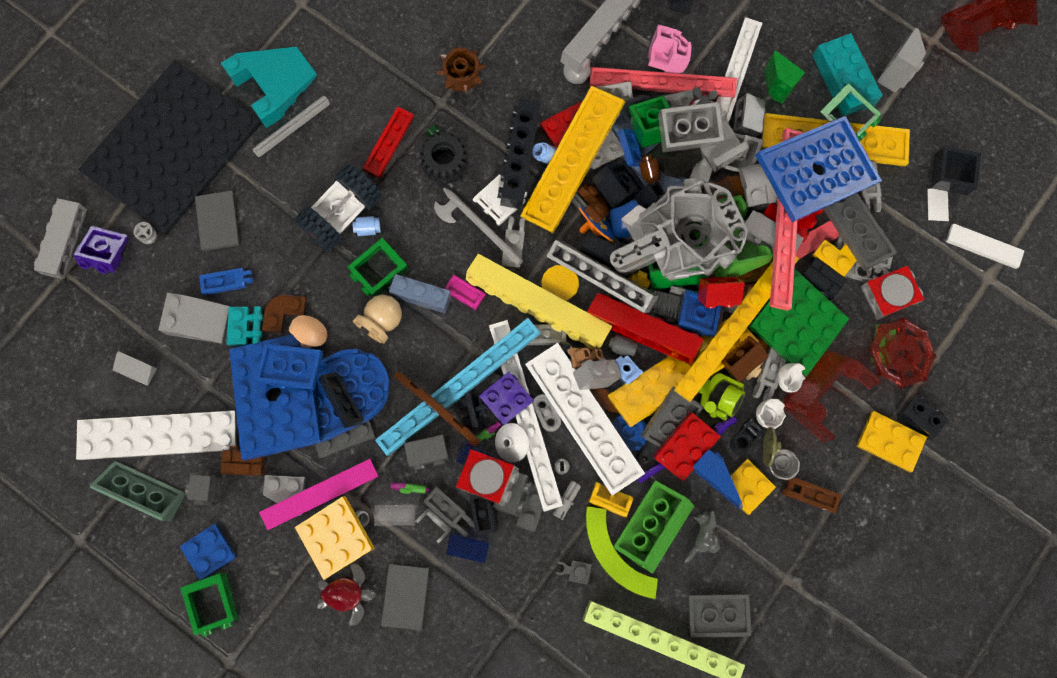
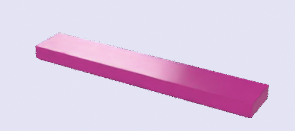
[259,459,378,530]

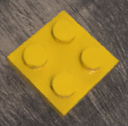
[730,459,776,515]

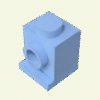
[615,355,643,385]

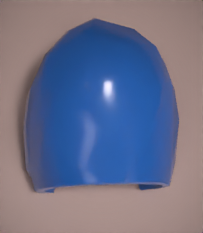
[609,200,638,238]

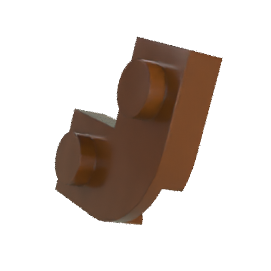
[578,183,609,224]
[262,295,307,334]

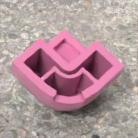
[648,24,691,74]

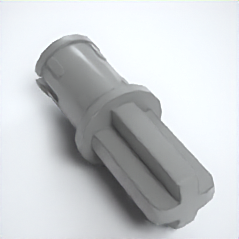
[552,481,581,520]

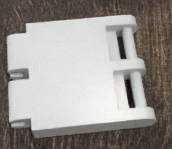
[473,174,527,226]

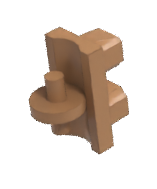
[568,348,604,370]

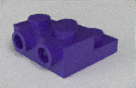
[73,226,129,274]

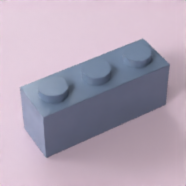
[389,274,451,314]

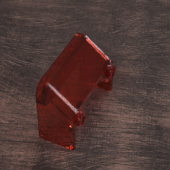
[941,0,1038,53]
[783,351,882,442]

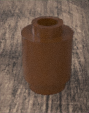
[638,154,661,183]

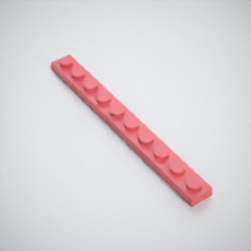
[770,128,803,311]

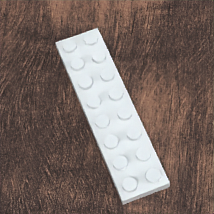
[526,343,645,495]
[76,411,237,460]

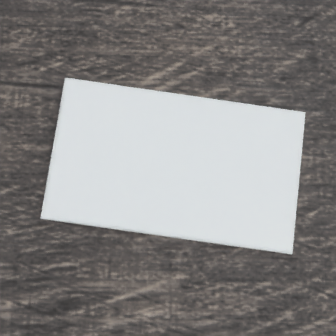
[928,189,949,221]

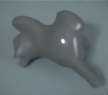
[684,511,720,562]

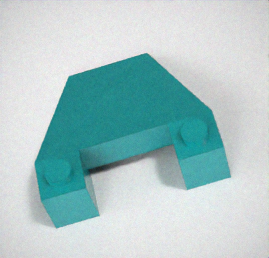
[221,47,317,128]

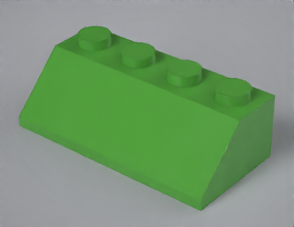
[613,480,694,574]

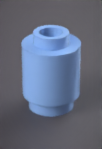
[532,142,557,164]
[353,216,381,236]

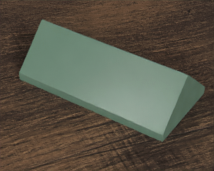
[90,461,185,521]

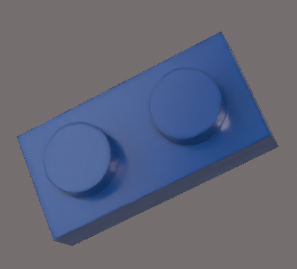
[617,129,642,167]

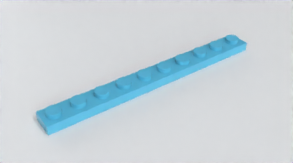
[375,318,541,456]

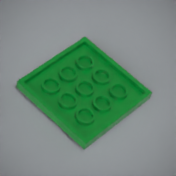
[748,269,849,377]

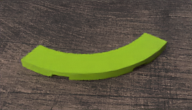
[586,507,658,599]

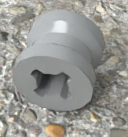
[134,222,158,244]

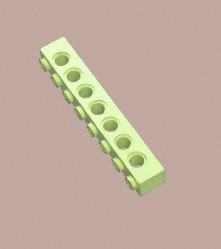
[582,600,745,678]

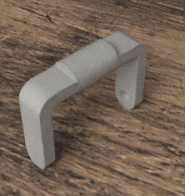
[416,508,451,543]

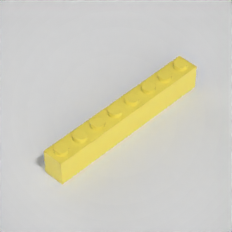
[466,254,612,350]

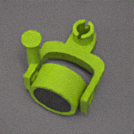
[698,373,745,421]

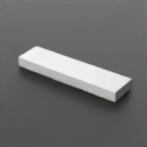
[945,224,1024,269]

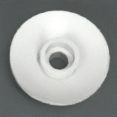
[495,423,529,462]

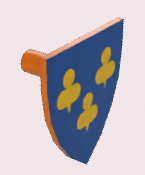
[579,207,614,242]

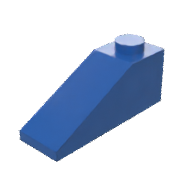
[693,450,743,510]

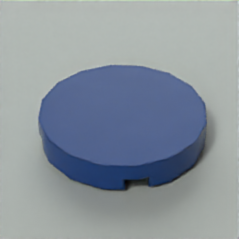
[612,415,647,452]

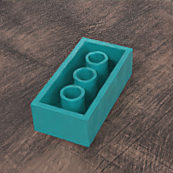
[812,33,883,117]

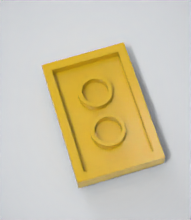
[857,411,927,472]

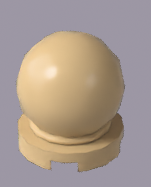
[353,294,402,344]

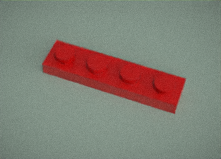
[362,106,414,179]

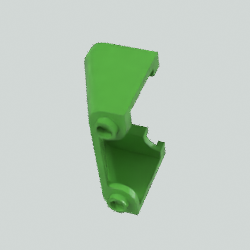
[692,195,773,277]

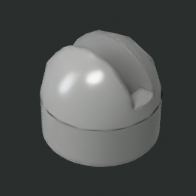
[554,459,570,475]
[355,511,370,527]

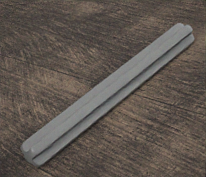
[252,96,330,157]

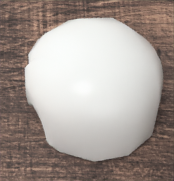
[777,363,805,393]
[756,399,786,429]

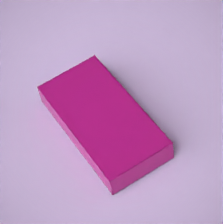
[445,275,486,311]

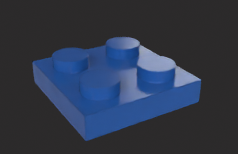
[677,290,721,338]
[180,524,237,580]

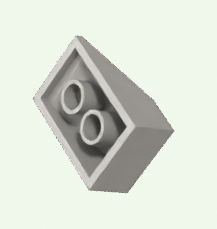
[158,293,230,344]

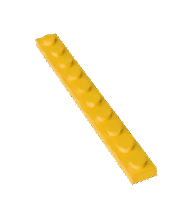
[674,256,799,402]

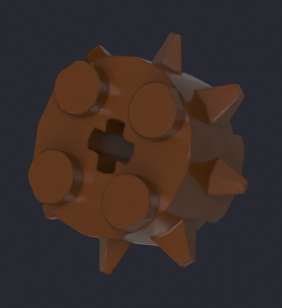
[436,46,486,93]

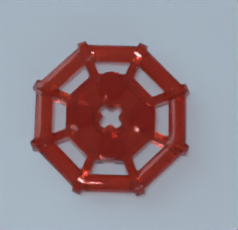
[868,318,937,389]

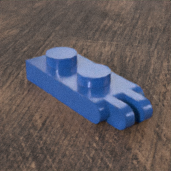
[199,268,253,295]

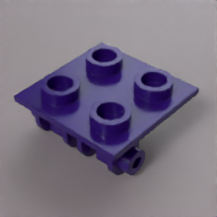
[479,371,534,425]

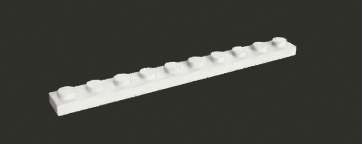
[690,17,762,183]
[489,320,563,512]

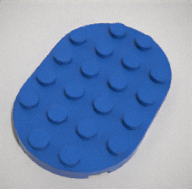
[276,349,390,442]

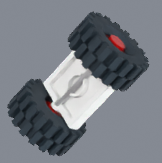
[293,163,382,252]

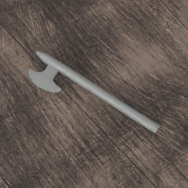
[434,188,523,266]

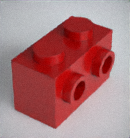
[698,276,744,308]

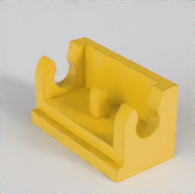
[588,482,633,517]

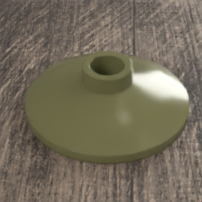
[763,427,781,467]

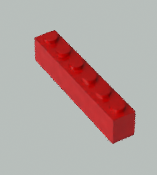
[587,293,703,366]

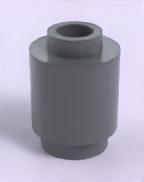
[608,334,638,357]

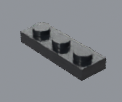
[318,372,364,428]

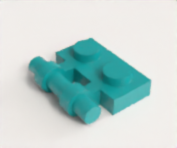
[227,306,263,346]

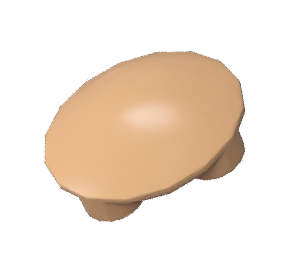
[289,315,328,349]

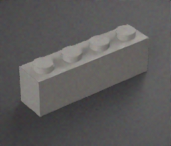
[34,198,87,279]

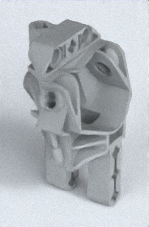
[610,179,748,281]

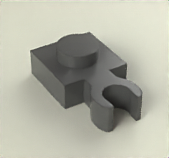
[555,561,592,585]

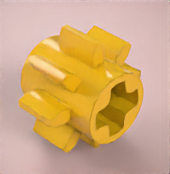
[629,270,650,289]

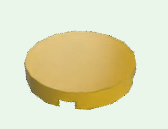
[541,265,579,301]

